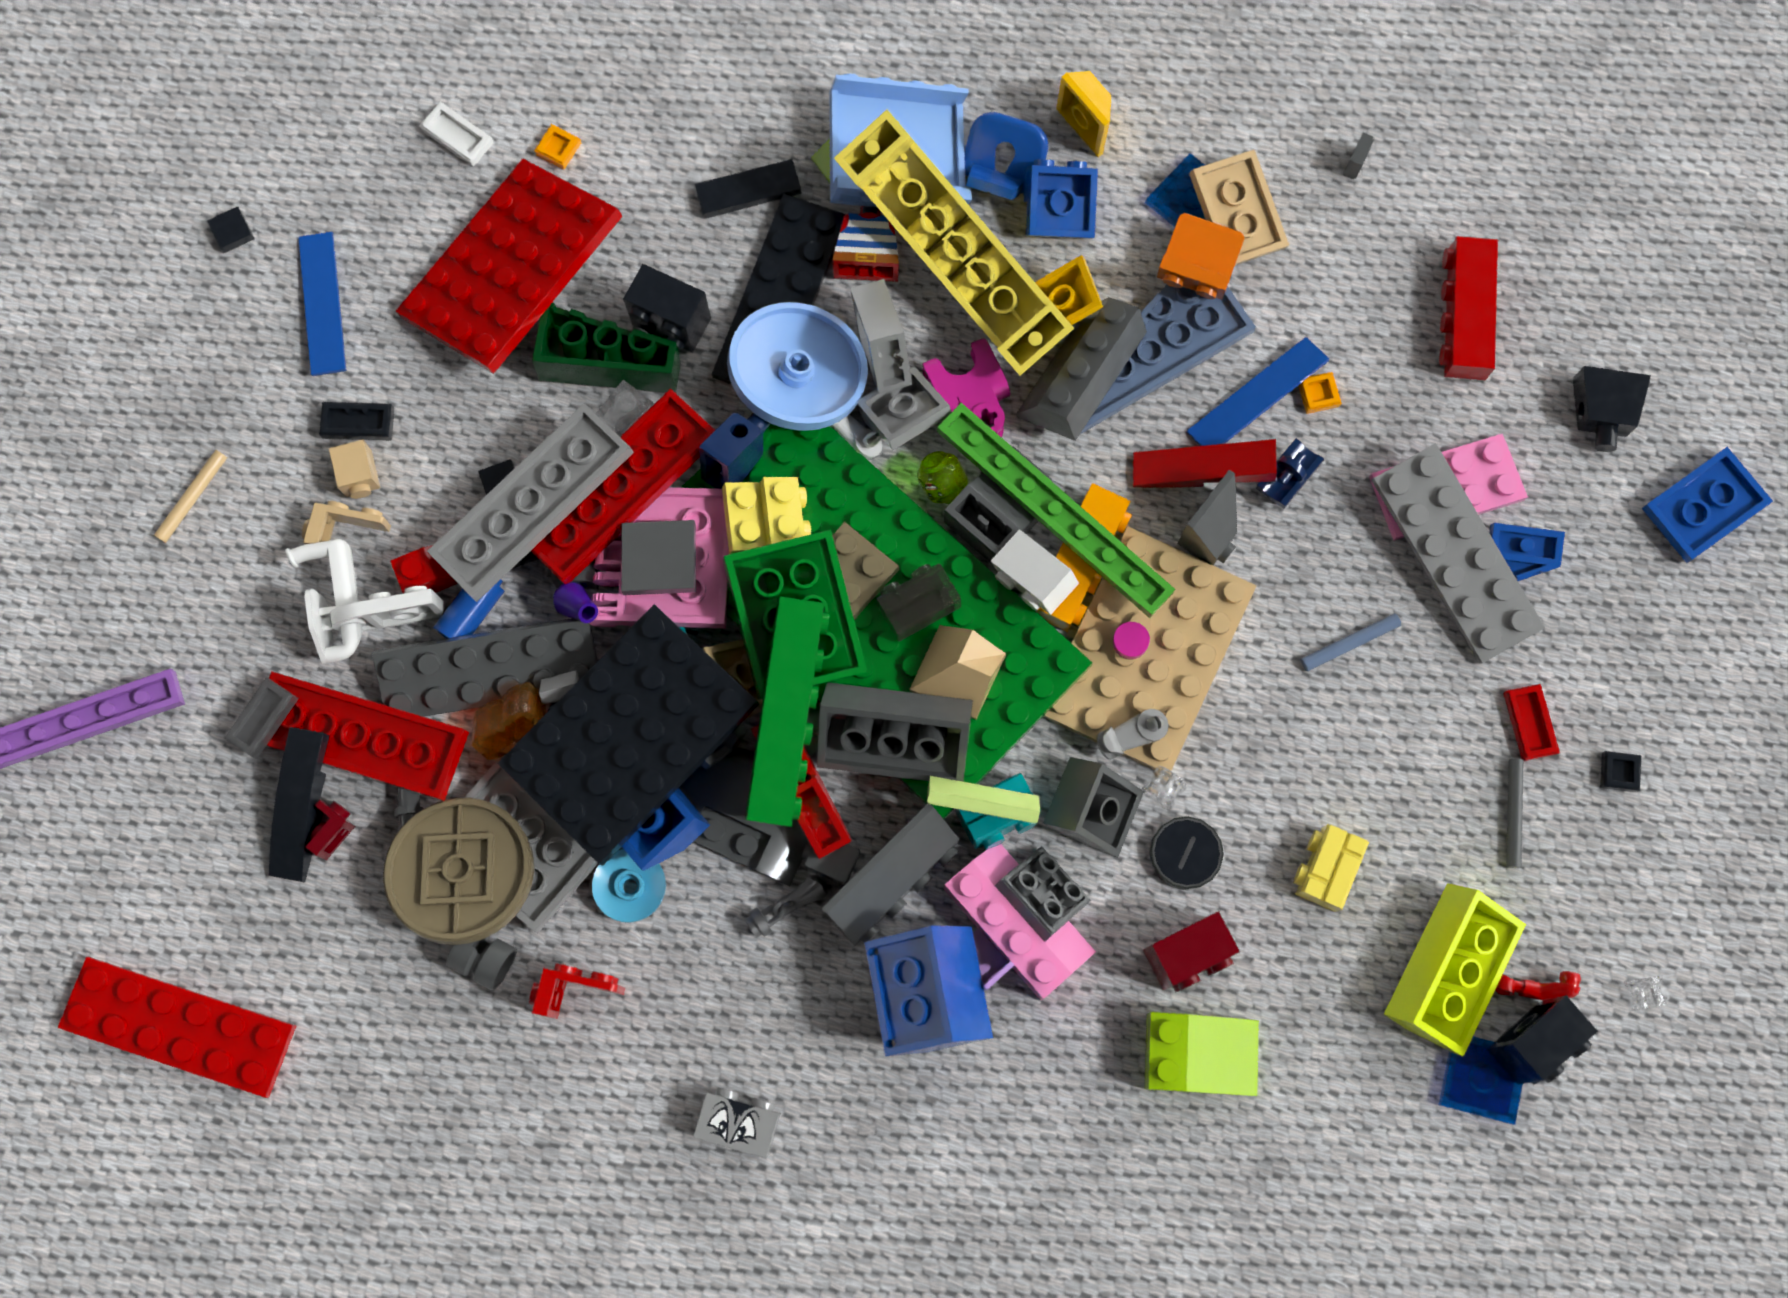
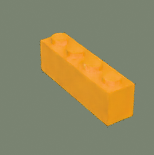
[1036,483,1132,632]

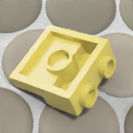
[722,477,811,554]

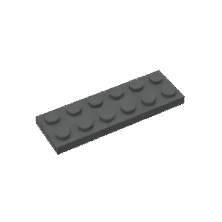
[372,618,598,717]

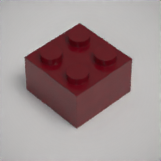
[1143,911,1240,993]

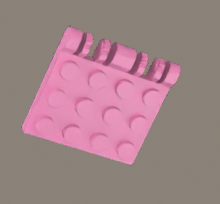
[589,487,729,629]

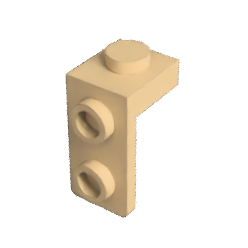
[302,501,391,545]

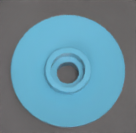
[592,849,666,922]

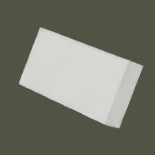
[419,102,494,167]

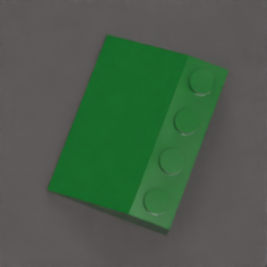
[722,530,867,700]

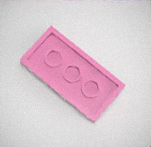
[1369,433,1528,541]

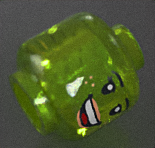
[917,451,969,504]

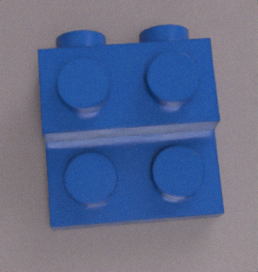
[1023,159,1098,239]

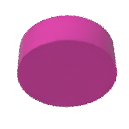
[1113,622,1150,659]

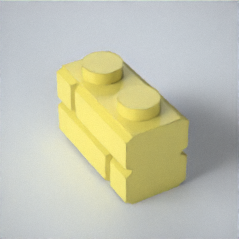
[1293,824,1369,912]

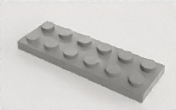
[427,403,634,602]
[1371,443,1545,664]

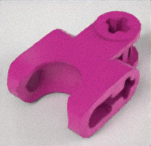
[922,338,1011,438]

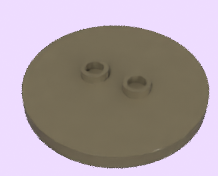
[383,798,534,945]

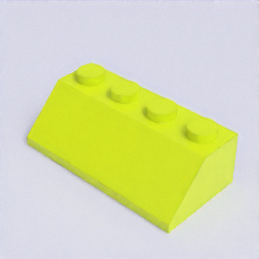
[1384,883,1526,1057]

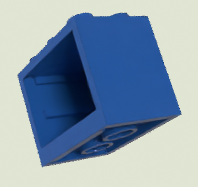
[864,926,993,1057]

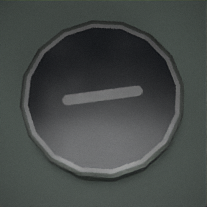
[1149,816,1224,890]

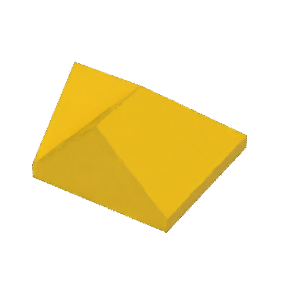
[1056,71,1111,157]
[1035,255,1103,325]

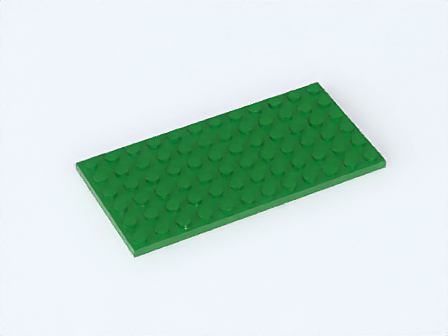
[680,424,1093,819]

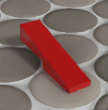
[1133,439,1277,488]
[751,724,852,859]

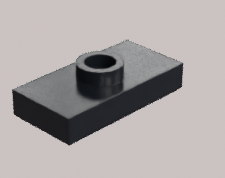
[319,402,395,441]

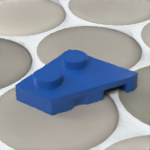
[1489,523,1565,581]

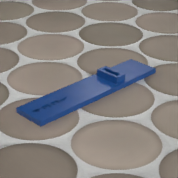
[298,232,347,377]
[1187,337,1329,446]

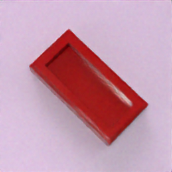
[1503,684,1560,761]

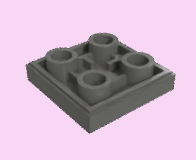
[621,520,696,595]
[995,846,1091,941]

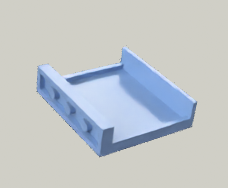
[829,73,972,207]

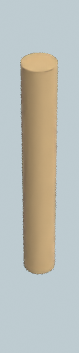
[154,450,227,543]

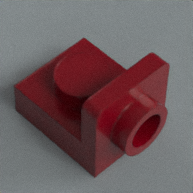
[306,799,356,860]

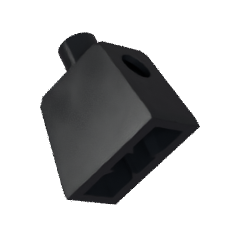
[1573,366,1651,452]

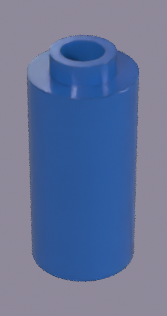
[433,579,505,639]

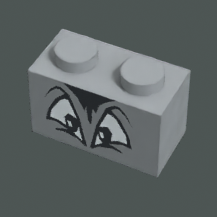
[693,1087,781,1159]

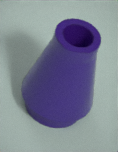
[553,583,598,623]

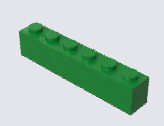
[745,596,829,827]

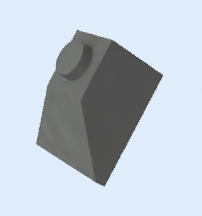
[1177,470,1237,566]

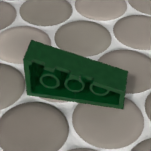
[532,302,681,393]

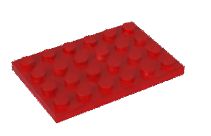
[395,158,623,374]

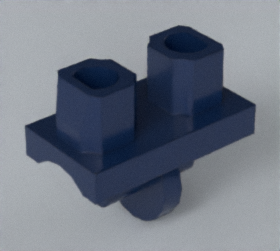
[1256,438,1324,509]

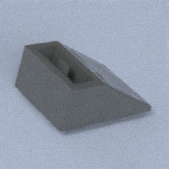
[944,446,1066,563]

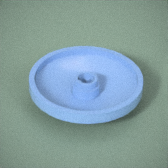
[727,302,868,431]

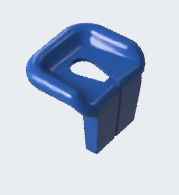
[964,112,1049,200]

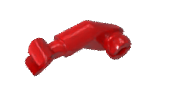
[1495,971,1581,1001]

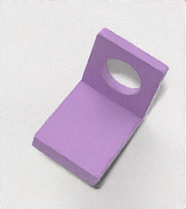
[973,929,1014,991]

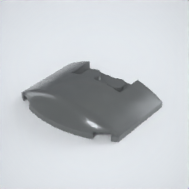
[679,747,808,887]

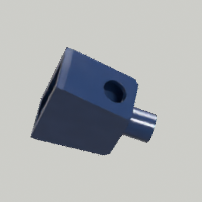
[699,413,771,489]

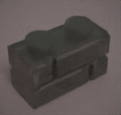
[876,563,961,642]

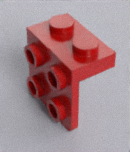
[529,963,625,1019]

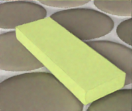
[927,776,1040,823]

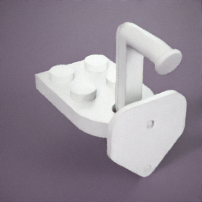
[285,539,447,664]

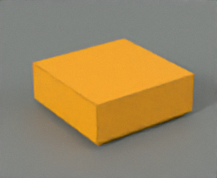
[534,124,581,170]
[1298,372,1342,414]

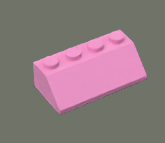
[944,844,1096,1001]

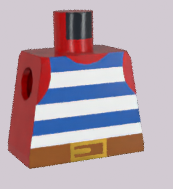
[833,206,899,282]

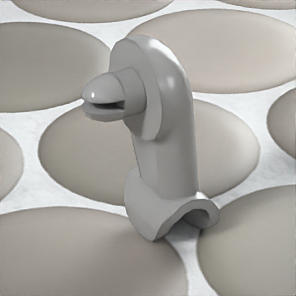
[1097,709,1169,760]

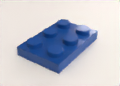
[1641,446,1773,563]

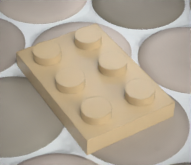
[1189,149,1289,266]

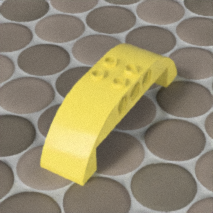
[834,110,1074,376]

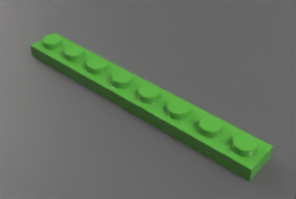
[937,403,1175,618]

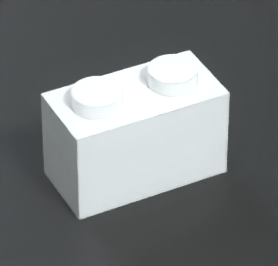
[991,529,1079,615]

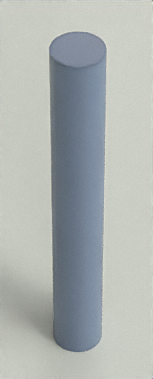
[1300,613,1401,672]

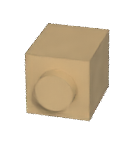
[329,439,380,499]

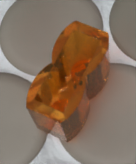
[471,682,546,760]

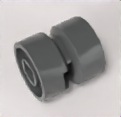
[446,936,517,991]

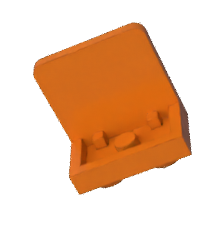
[1157,213,1244,300]

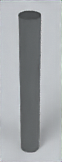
[1506,758,1524,869]

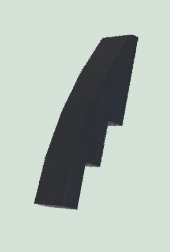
[268,727,329,883]

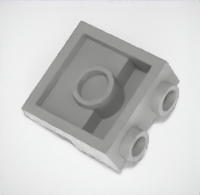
[857,366,952,450]

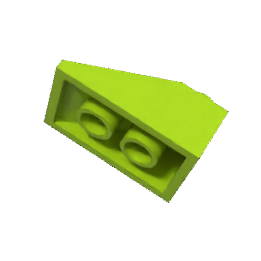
[1144,1012,1259,1096]

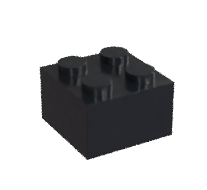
[623,264,711,353]
[1486,995,1598,1085]

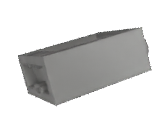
[850,279,912,394]

